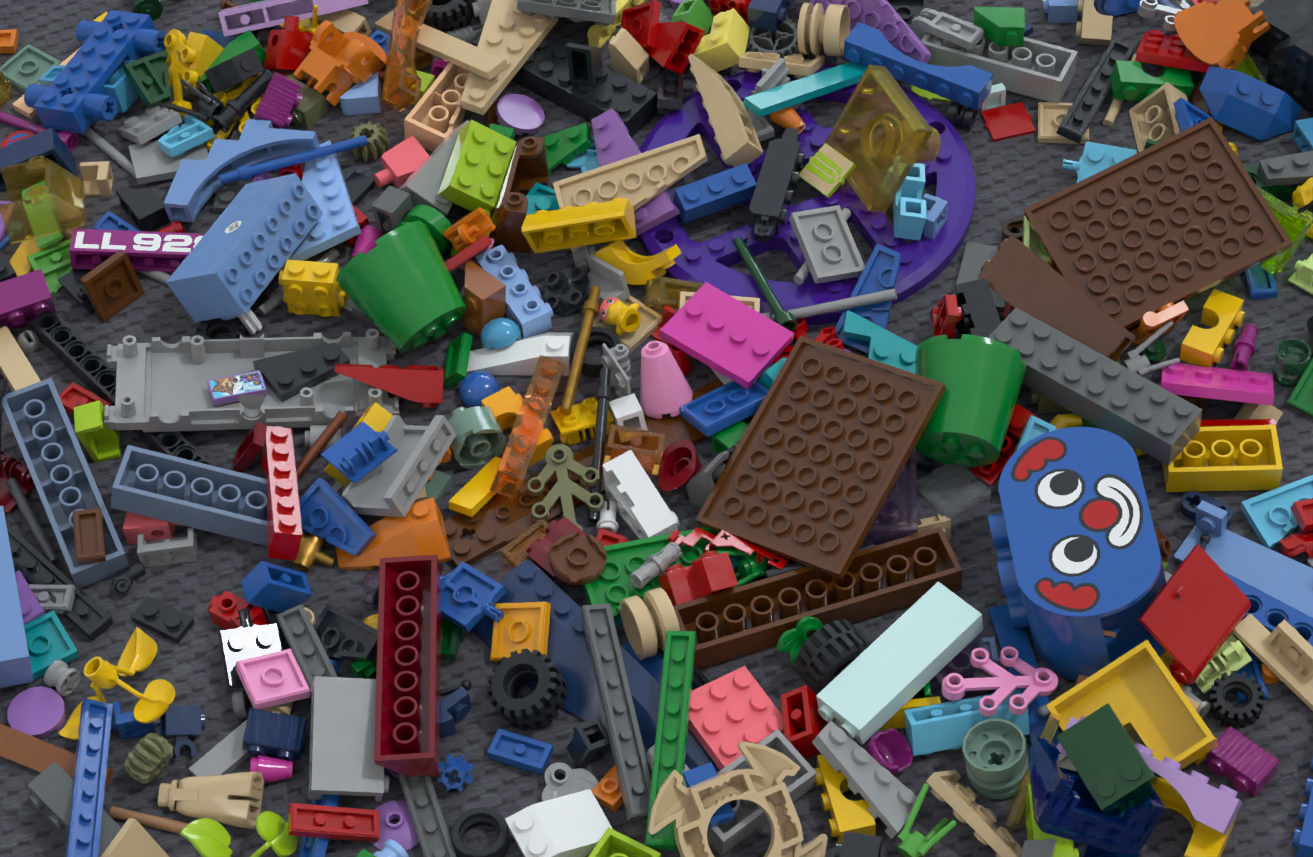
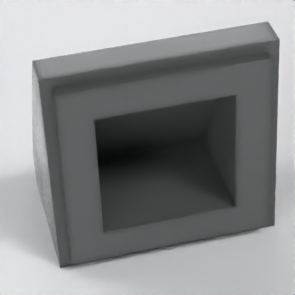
[1020,839,1056,857]

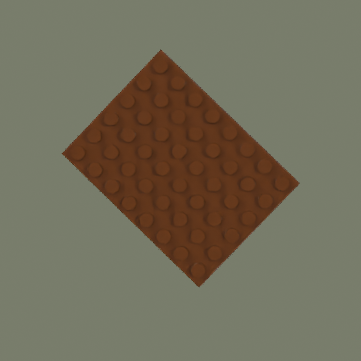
[1024,117,1293,329]
[695,336,946,579]

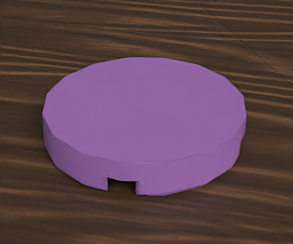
[495,94,545,135]
[7,686,66,739]

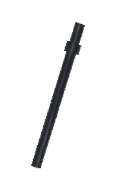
[588,368,612,523]

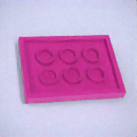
[659,282,794,389]
[1161,363,1274,406]

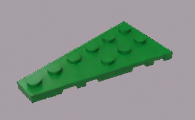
[583,527,738,619]

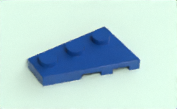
[299,478,377,556]

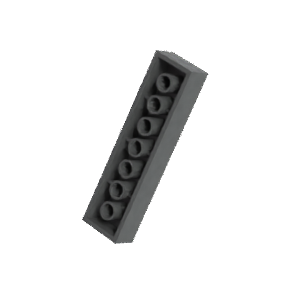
[988,308,1203,466]

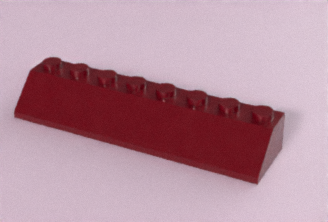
[374,555,441,777]

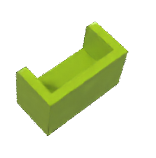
[74,400,121,463]

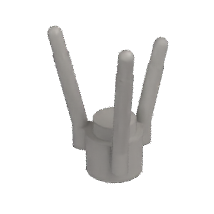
[1123,321,1180,376]

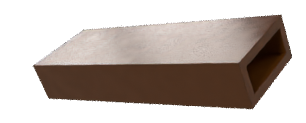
[977,235,1136,362]

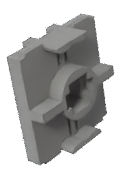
[752,58,790,95]

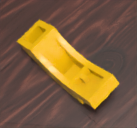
[592,240,681,285]

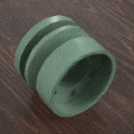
[962,719,1030,800]

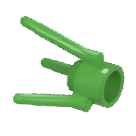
[897,783,956,857]

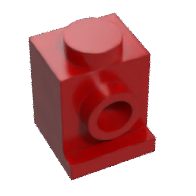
[208,590,253,630]

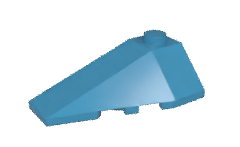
[38,60,138,113]

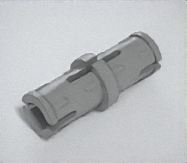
[629,542,682,589]

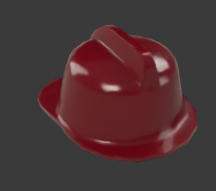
[658,439,702,491]

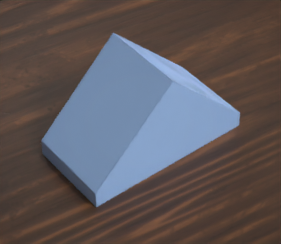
[340,72,381,116]

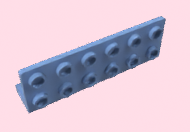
[1174,500,1313,618]

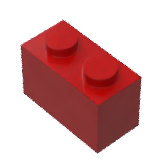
[781,685,826,760]

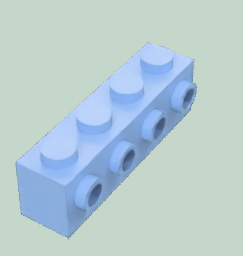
[474,245,554,338]

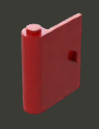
[1138,545,1251,684]

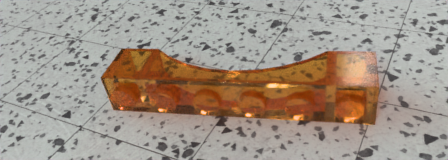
[381,0,432,112]
[490,355,565,500]

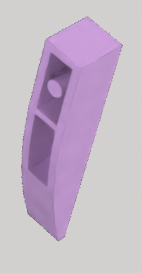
[218,0,369,37]

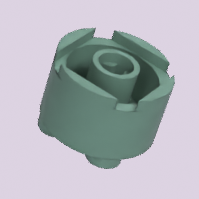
[448,406,506,469]

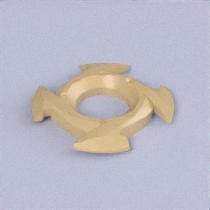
[648,741,828,857]

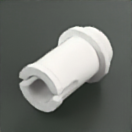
[596,501,619,533]

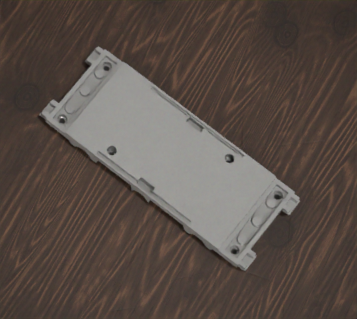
[104,329,399,432]

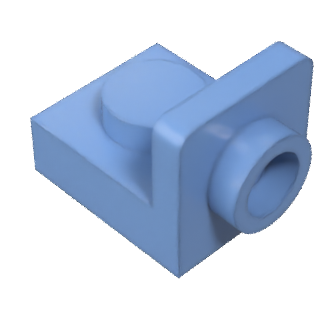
[922,193,948,240]

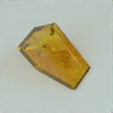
[645,277,704,310]

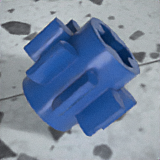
[437,754,474,792]

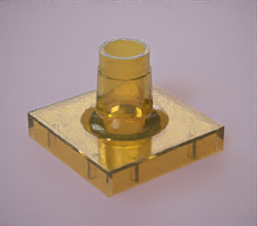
[825,65,941,213]

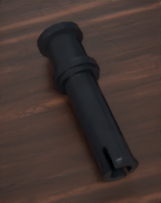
[211,69,273,134]

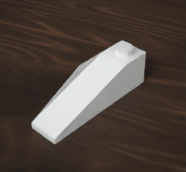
[466,332,574,376]

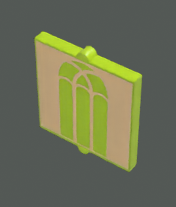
[799,143,856,198]

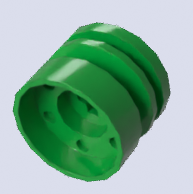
[395,204,453,256]

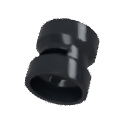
[946,101,977,130]

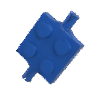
[441,561,506,632]

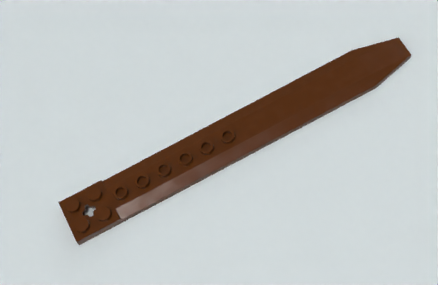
[444,360,775,568]

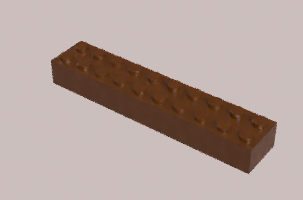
[673,526,963,669]

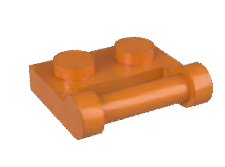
[1131,301,1189,346]

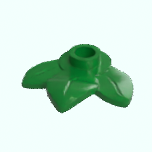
[776,616,823,667]

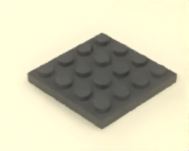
[517,0,616,26]

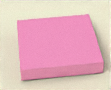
[235,649,311,710]

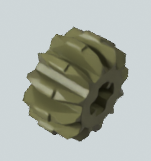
[347,121,390,163]
[124,733,173,784]

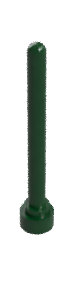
[733,237,798,332]

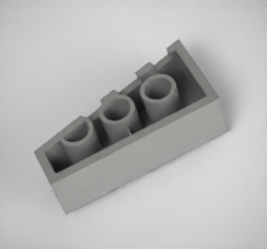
[398,120,470,216]

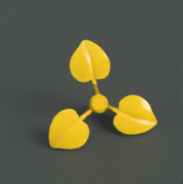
[58,627,175,740]

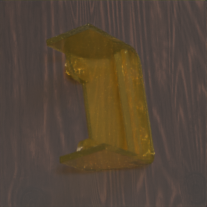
[0,156,87,244]

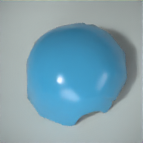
[480,317,521,351]

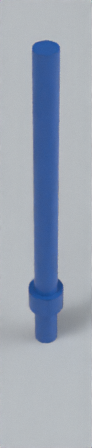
[219,135,368,185]

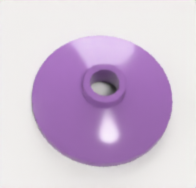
[371,800,419,851]

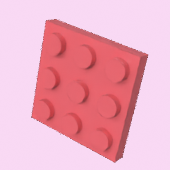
[688,666,785,771]

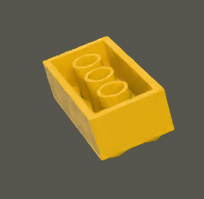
[1162,425,1283,492]

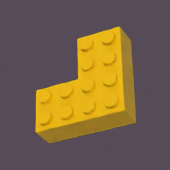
[1046,640,1218,770]

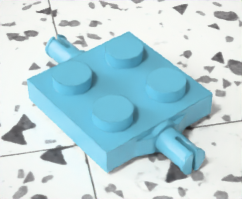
[1062,141,1137,183]

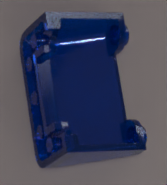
[1028,737,1166,855]

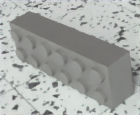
[921,20,1078,104]

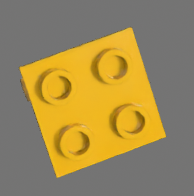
[550,398,615,446]

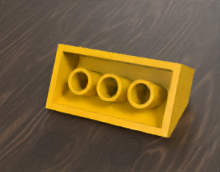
[521,198,636,254]

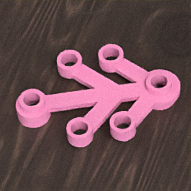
[941,646,1058,717]

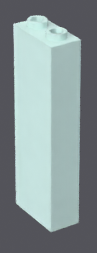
[816,582,983,745]

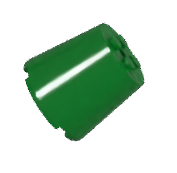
[336,221,467,353]
[915,334,1026,467]

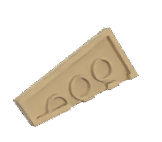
[926,770,1022,857]

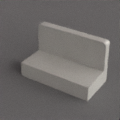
[586,254,630,304]

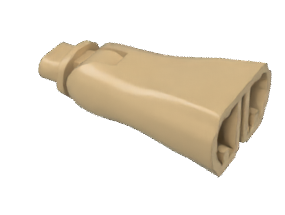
[158,771,264,830]

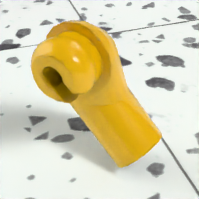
[1050,414,1082,430]

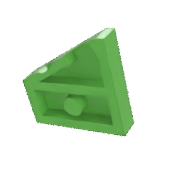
[27,239,73,297]

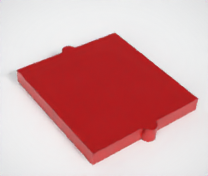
[981,102,1036,142]

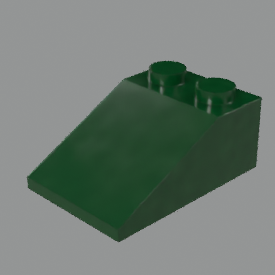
[1057,703,1159,814]

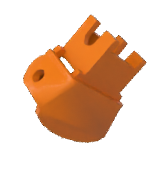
[1174,0,1271,70]
[294,20,388,106]

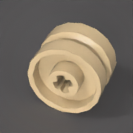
[620,588,680,660]

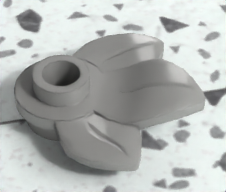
[542,762,598,802]

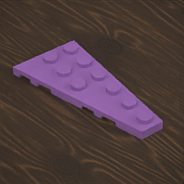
[809,0,932,64]
[591,109,680,243]

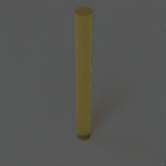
[1004,714,1061,830]

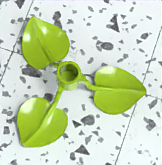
[180,811,298,857]

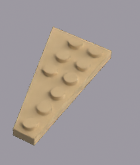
[461,0,558,115]

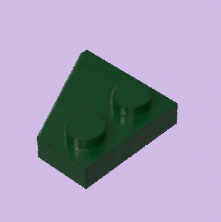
[123,50,171,109]

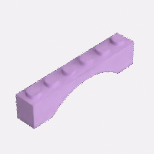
[1055,716,1242,835]

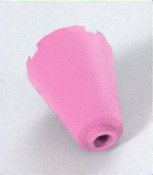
[640,341,693,419]

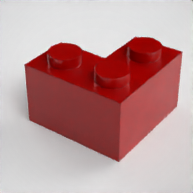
[658,550,738,606]

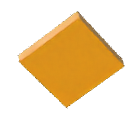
[490,602,551,662]

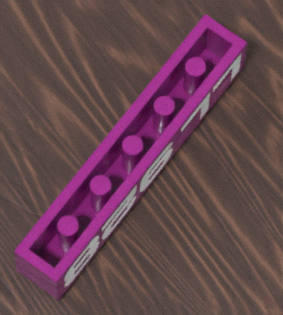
[69,229,205,273]

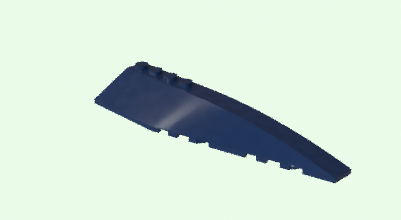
[471,559,720,774]

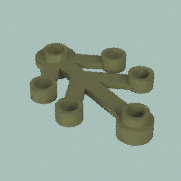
[527,444,604,531]

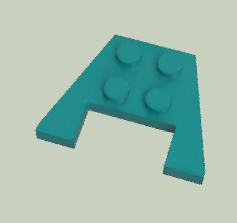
[842,311,918,374]

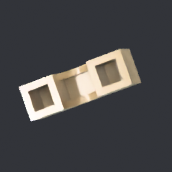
[1075,0,1113,45]

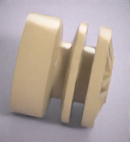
[797,3,850,57]

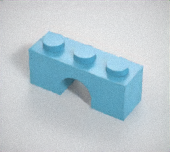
[893,161,927,241]

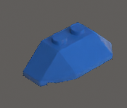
[1199,66,1302,141]

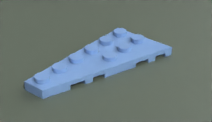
[288,140,361,261]

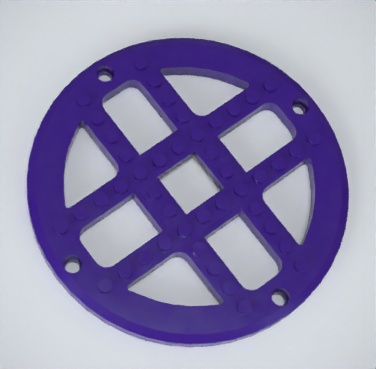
[638,64,975,325]

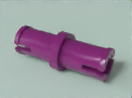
[1230,323,1259,371]

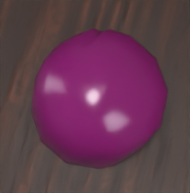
[866,728,913,775]

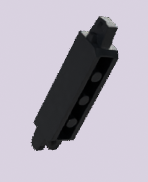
[749,127,805,243]

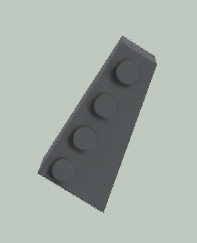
[27,761,121,857]

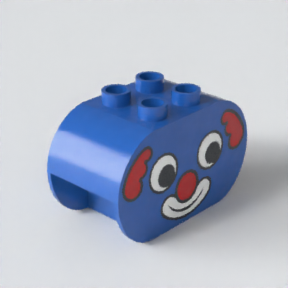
[988,427,1166,681]

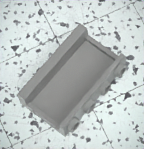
[342,415,457,517]
[308,676,389,802]

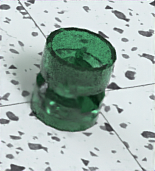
[1271,338,1312,388]

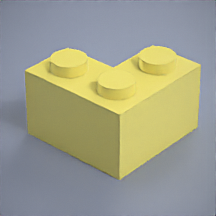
[689,8,750,72]

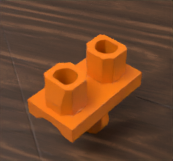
[443,207,496,253]

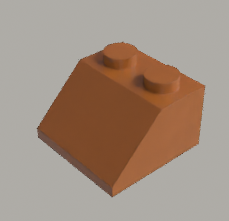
[464,260,506,338]

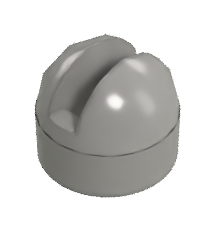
[18,330,40,352]

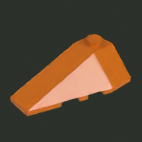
[335,497,451,570]

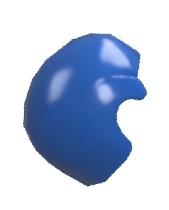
[459,371,500,408]

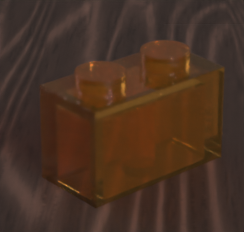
[603,424,666,475]

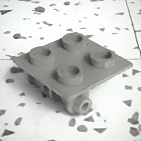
[601,343,631,399]

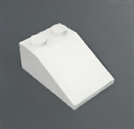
[505,789,613,857]

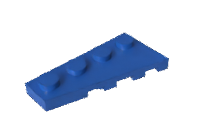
[835,244,902,355]

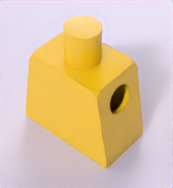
[180,32,224,95]

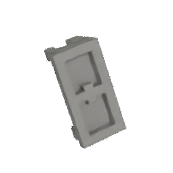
[137,527,198,568]

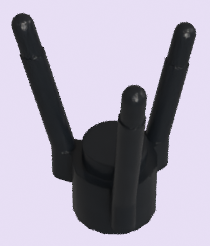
[164,79,225,122]

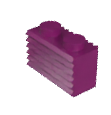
[253,72,303,129]
[1205,727,1279,797]

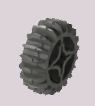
[745,19,805,58]

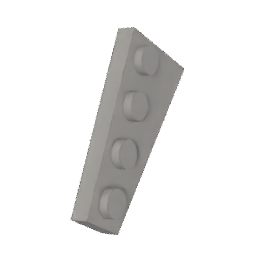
[812,720,917,839]

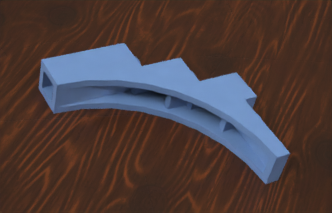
[163,119,320,223]

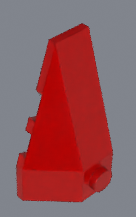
[335,364,444,408]

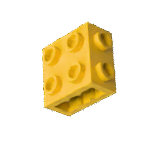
[279,260,348,317]

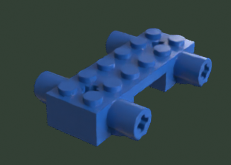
[24,10,166,134]

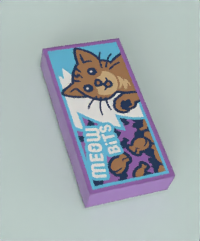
[207,370,267,406]

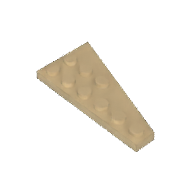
[553,134,708,253]

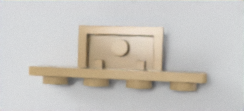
[1232,614,1313,711]

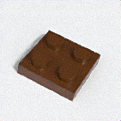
[80,250,145,322]

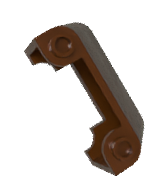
[489,137,550,253]

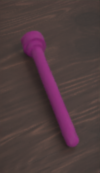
[0,111,78,152]

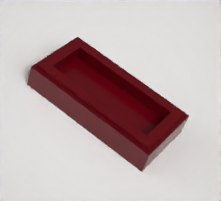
[233,422,267,473]

